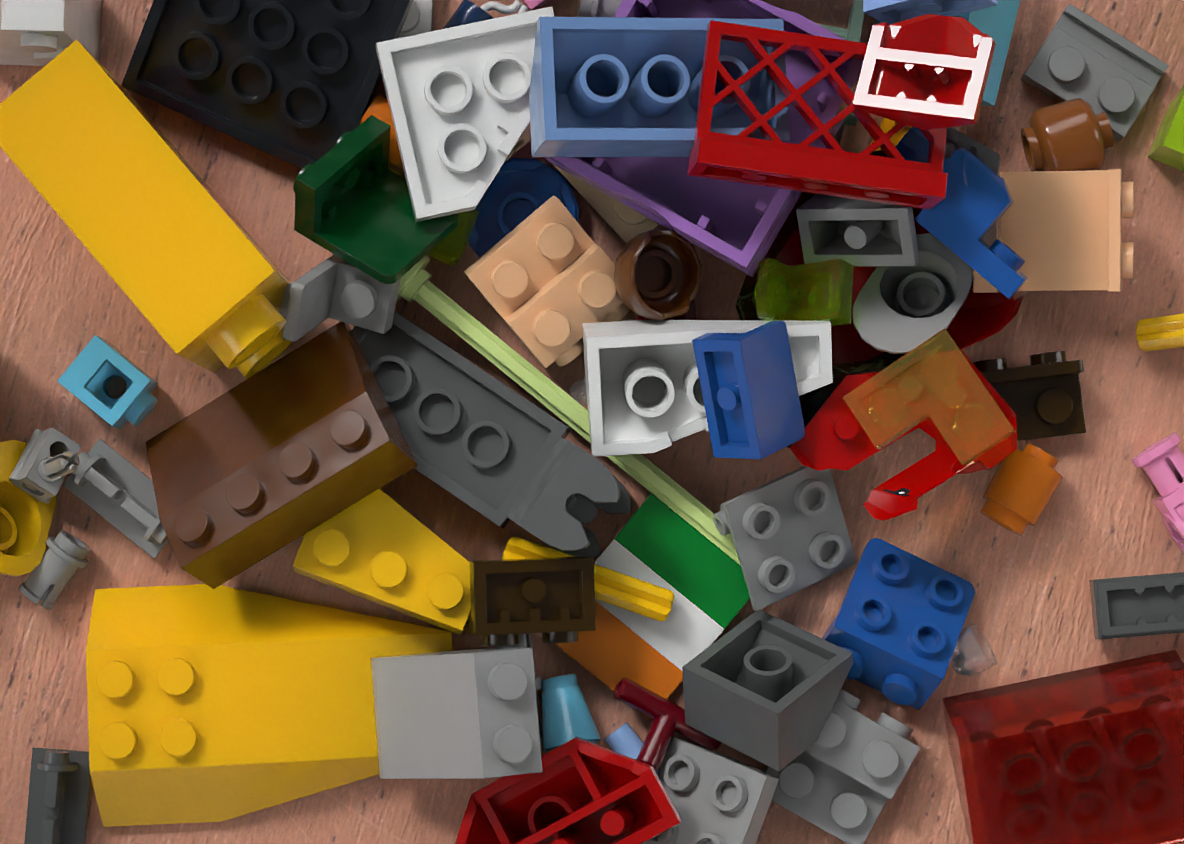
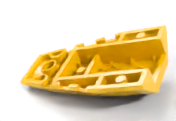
[85,584,453,827]

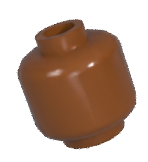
[1021,98,1114,171]

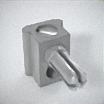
[9,427,81,504]

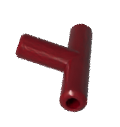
[614,677,722,771]

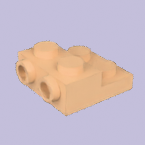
[463,195,630,368]

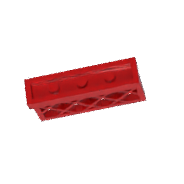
[687,20,948,210]

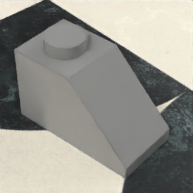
[796,194,920,266]

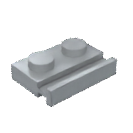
[1021,3,1169,141]

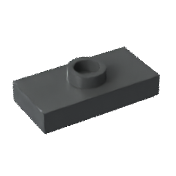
[1089,572,1184,640]

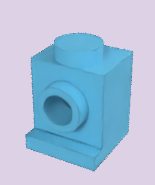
[57,335,159,429]

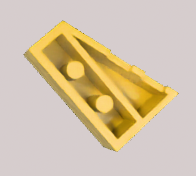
[292,488,471,635]

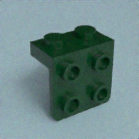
[293,115,459,284]

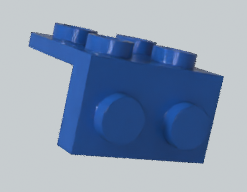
[822,538,975,710]

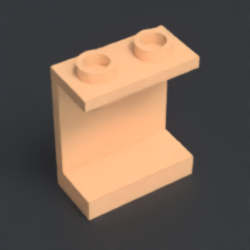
[973,169,1134,293]

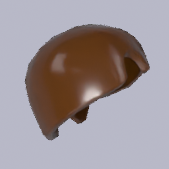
[614,229,702,321]

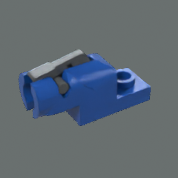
[896,127,1028,299]

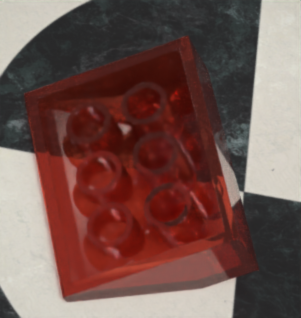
[942,650,1184,844]

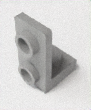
[279,254,401,342]

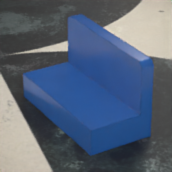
[692,321,805,459]

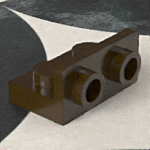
[972,351,1086,441]
[467,556,596,646]

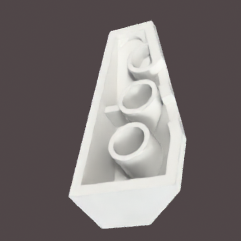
[583,320,833,457]

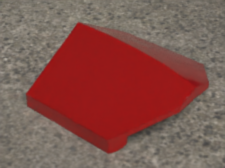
[853,14,996,130]

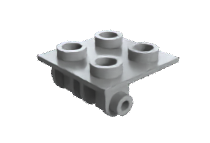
[713,466,856,611]

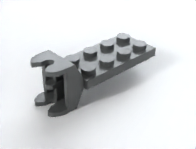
[352,312,632,559]

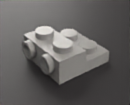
[763,689,920,844]

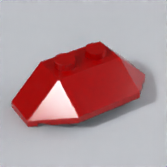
[455,737,682,844]

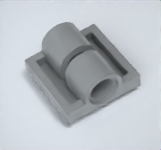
[641,736,779,844]

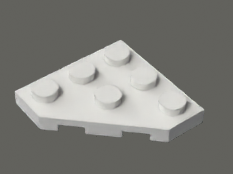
[376,7,555,222]

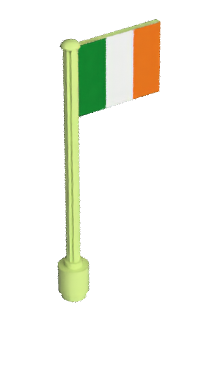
[397,255,750,721]

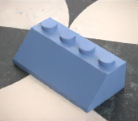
[529,17,790,157]

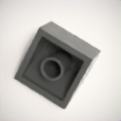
[682,610,853,771]

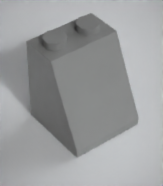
[371,647,542,779]

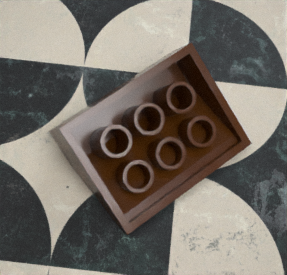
[145,322,418,589]

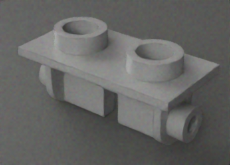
[62,439,169,559]

